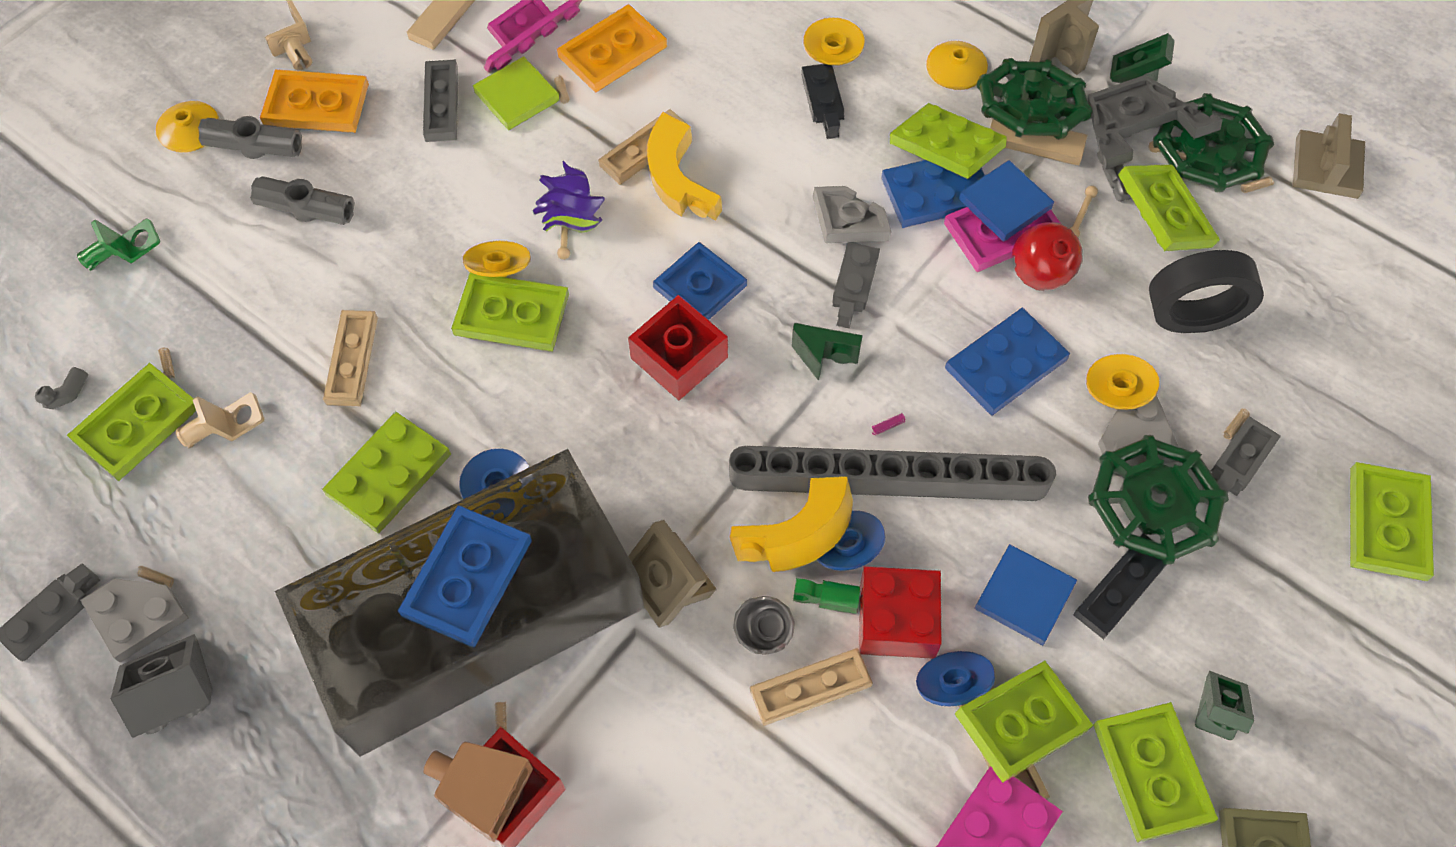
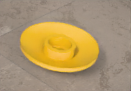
[803,18,865,65]
[926,41,988,90]
[156,101,219,152]
[463,241,531,277]
[1086,354,1159,410]

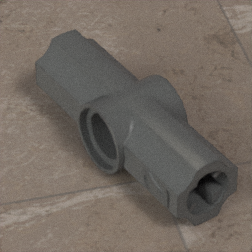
[198,116,302,159]
[250,176,355,225]

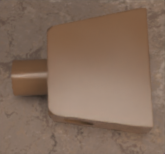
[423,742,533,843]

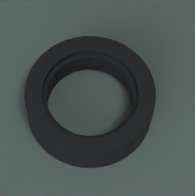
[1149,250,1264,333]

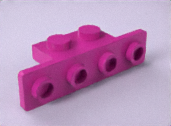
[484,0,582,73]

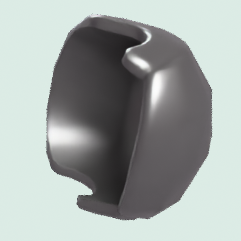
[733,596,795,655]

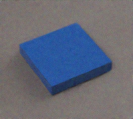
[959,160,1054,242]
[653,242,747,320]
[974,544,1077,646]

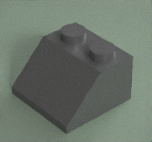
[110,634,212,738]

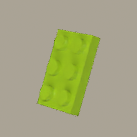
[890,103,1007,179]
[1118,164,1220,251]
[451,272,569,352]
[67,362,196,482]
[322,411,451,534]
[1350,462,1434,581]
[955,660,1094,783]
[1093,702,1219,843]

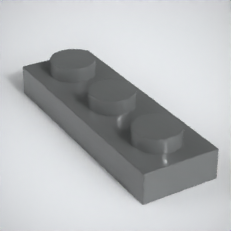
[423,59,458,142]

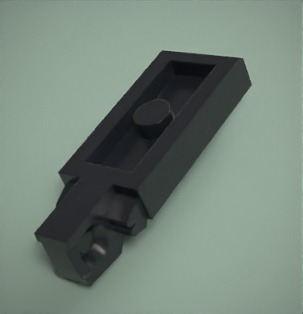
[801,64,844,139]

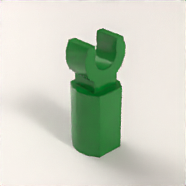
[793,578,860,614]

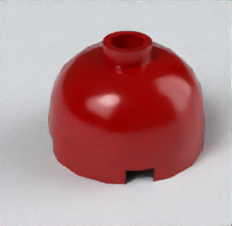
[1012,222,1083,291]

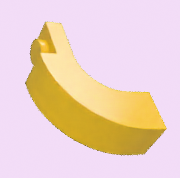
[647,112,722,220]
[730,477,853,572]

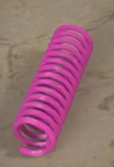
[872,413,905,436]

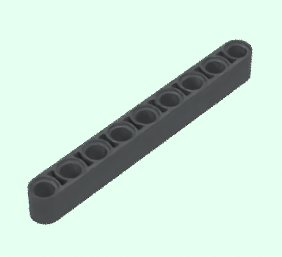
[729,446,1056,501]

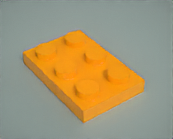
[557,4,667,93]
[260,69,369,133]

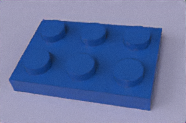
[881,160,985,228]
[945,307,1070,416]
[398,505,532,648]

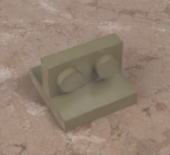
[1029,0,1099,75]
[1293,113,1365,199]
[618,520,717,628]

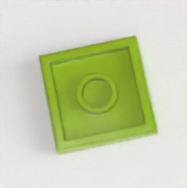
[473,56,560,131]

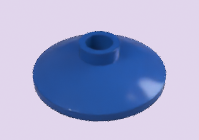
[459,449,532,516]
[817,511,886,571]
[916,651,995,707]

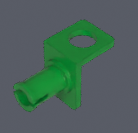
[77,218,160,271]

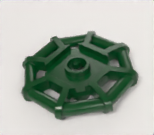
[977,58,1092,140]
[1153,93,1274,192]
[1088,435,1229,565]

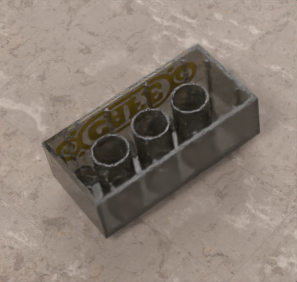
[275,449,645,757]

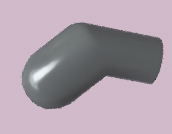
[35,367,88,409]

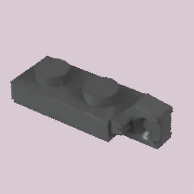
[832,242,880,329]
[1211,416,1281,496]
[0,563,100,662]

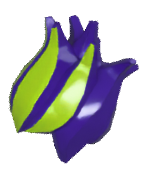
[532,160,605,233]

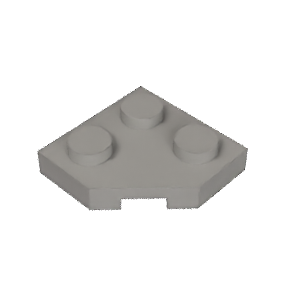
[812,186,891,243]
[1098,394,1178,474]
[81,579,189,663]

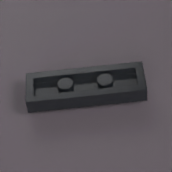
[1073,533,1167,640]

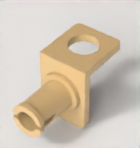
[265,0,312,71]
[176,392,264,448]

